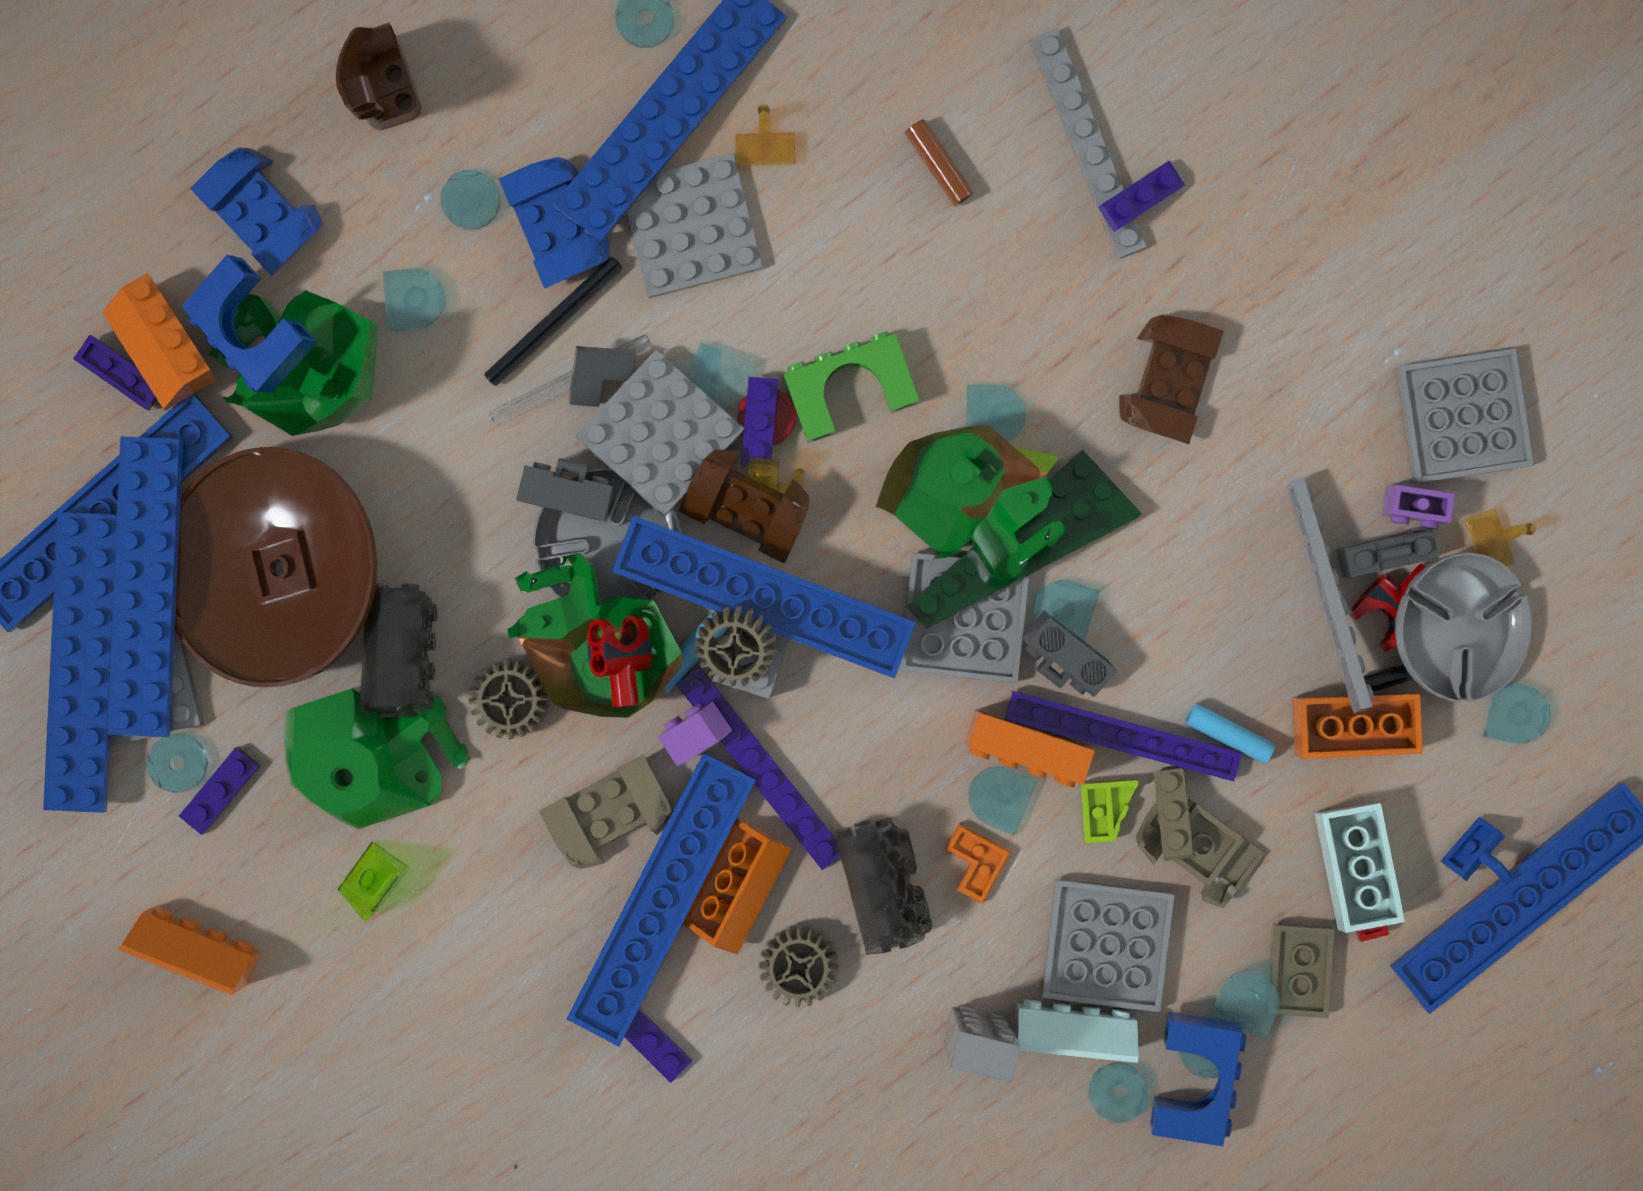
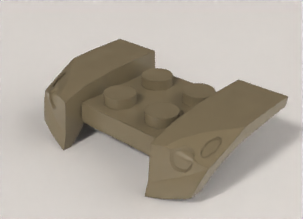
[539,754,672,869]
[1136,797,1265,908]

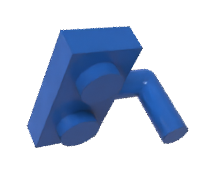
[1441,817,1513,884]

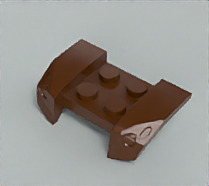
[1119,315,1224,444]
[678,450,809,564]

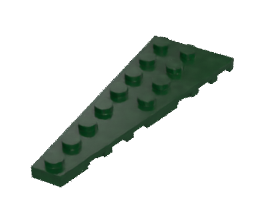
[907,450,1142,629]

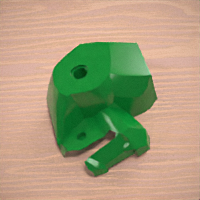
[209,290,378,436]
[284,686,470,829]

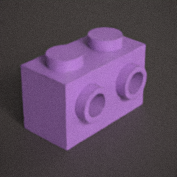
[1382,485,1455,529]
[658,701,732,766]

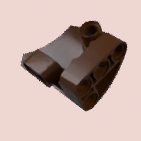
[336,22,422,130]

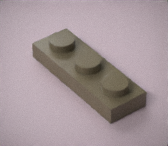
[1154,768,1195,861]

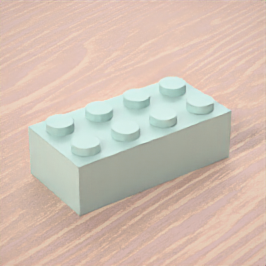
[1314,802,1405,933]

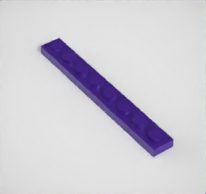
[676,666,845,870]
[1004,691,1242,782]

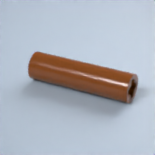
[904,119,974,206]

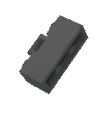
[516,458,615,522]
[1337,529,1439,578]
[1022,610,1117,697]

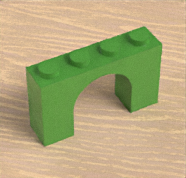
[783,331,920,443]

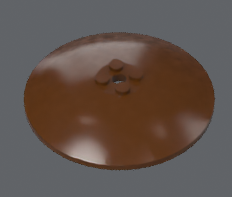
[175,447,377,687]

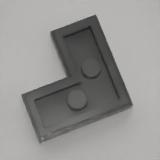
[569,346,636,407]

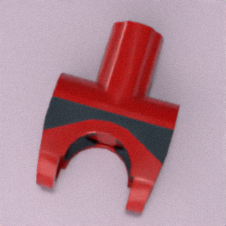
[1349,563,1426,652]
[588,615,652,707]

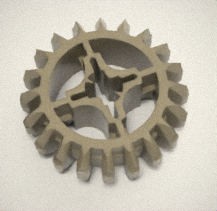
[695,605,777,687]
[469,659,550,740]
[759,926,839,1007]

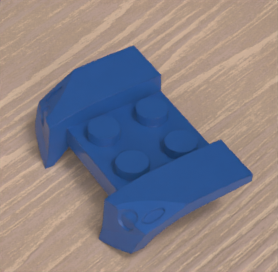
[190,148,323,276]
[499,157,610,289]

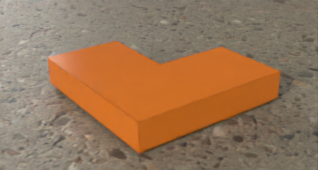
[945,823,1011,904]

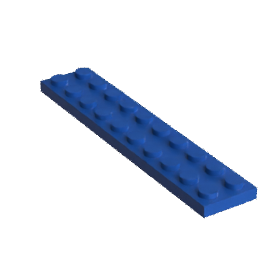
[553,0,787,243]
[0,393,233,632]
[107,436,183,737]
[43,512,117,813]
[612,515,916,679]
[566,753,756,1047]
[1390,782,1643,1014]

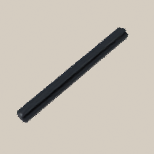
[485,257,623,386]

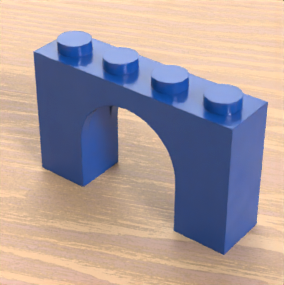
[182,255,317,393]
[1150,1012,1246,1147]

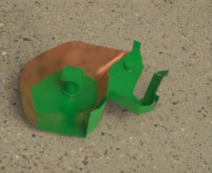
[875,425,1065,582]
[507,553,682,718]

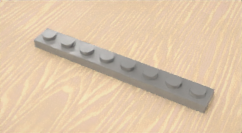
[1029,28,1147,259]
[1287,477,1374,714]

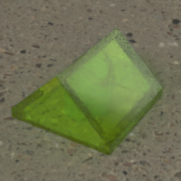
[338,842,410,921]

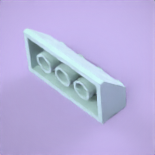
[1013,999,1139,1063]

